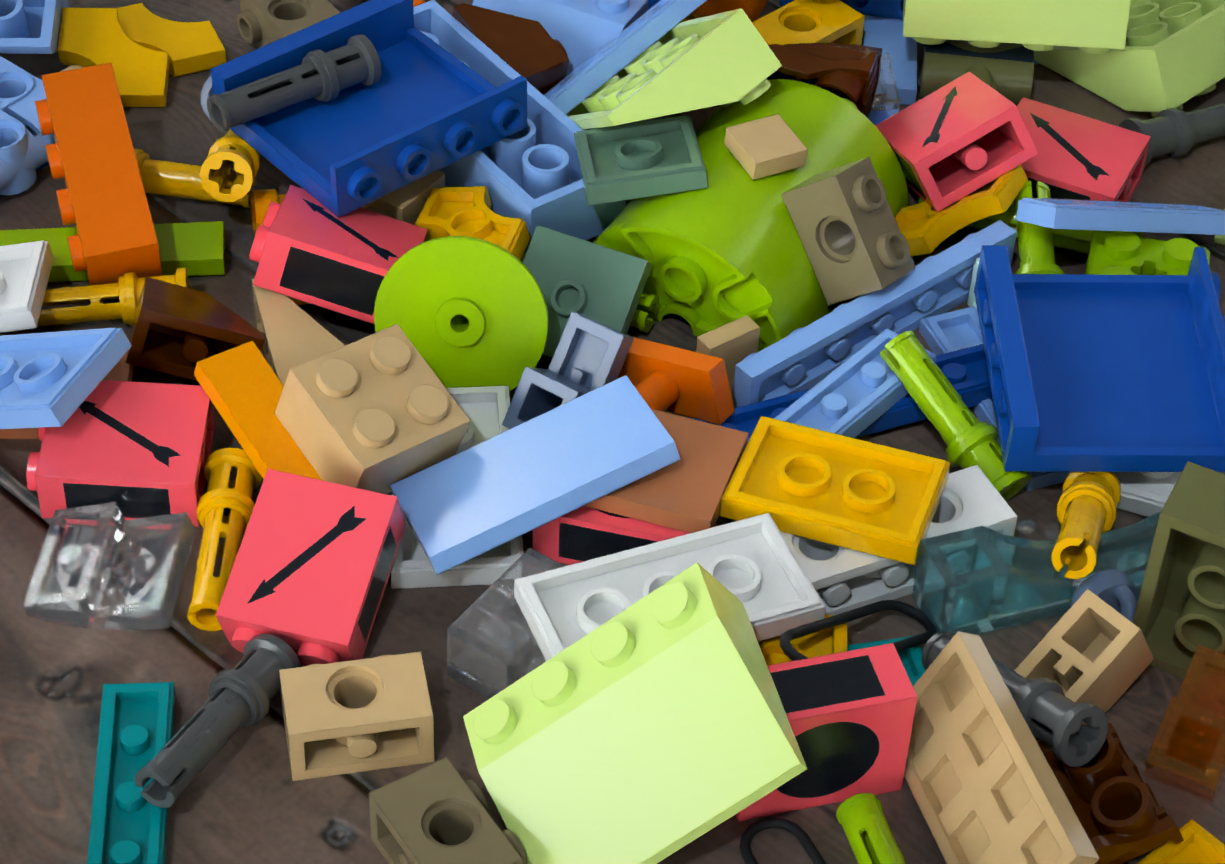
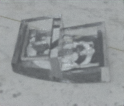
[23,502,196,631]

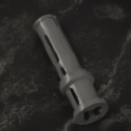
[207,34,382,133]
[1119,103,1225,166]
[922,631,1108,767]
[135,633,302,808]

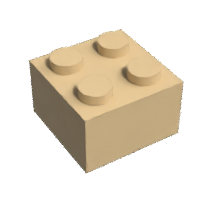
[274,324,470,494]

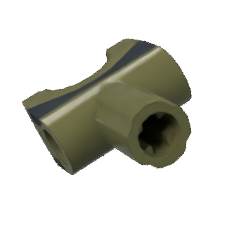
[919,39,1034,106]

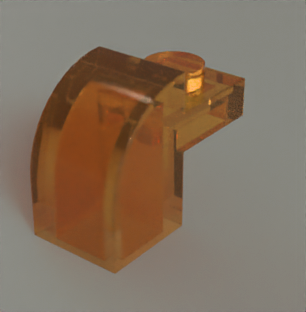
[1145,644,1225,799]

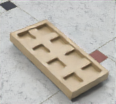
[904,631,1100,864]

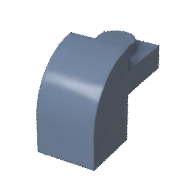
[502,312,634,429]

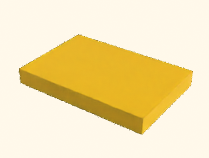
[720,416,950,565]

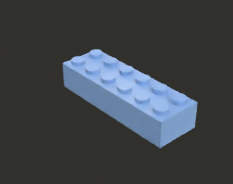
[413,0,626,253]

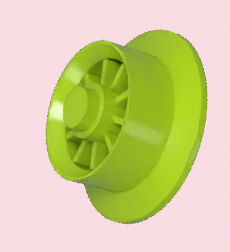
[374,236,548,392]

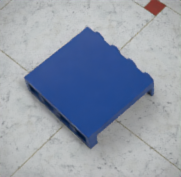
[210,0,527,218]
[974,245,1225,472]

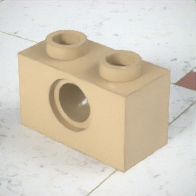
[279,652,435,781]

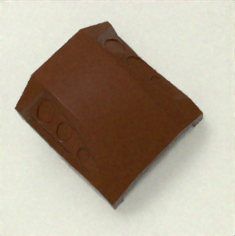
[767,43,883,118]
[1038,722,1184,864]

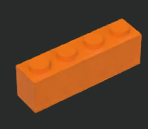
[35,62,163,285]

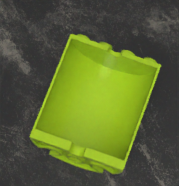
[593,79,909,352]

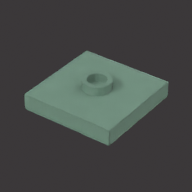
[574,115,708,206]
[523,225,652,360]

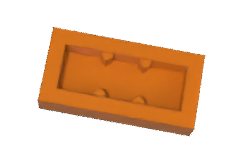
[617,336,735,425]

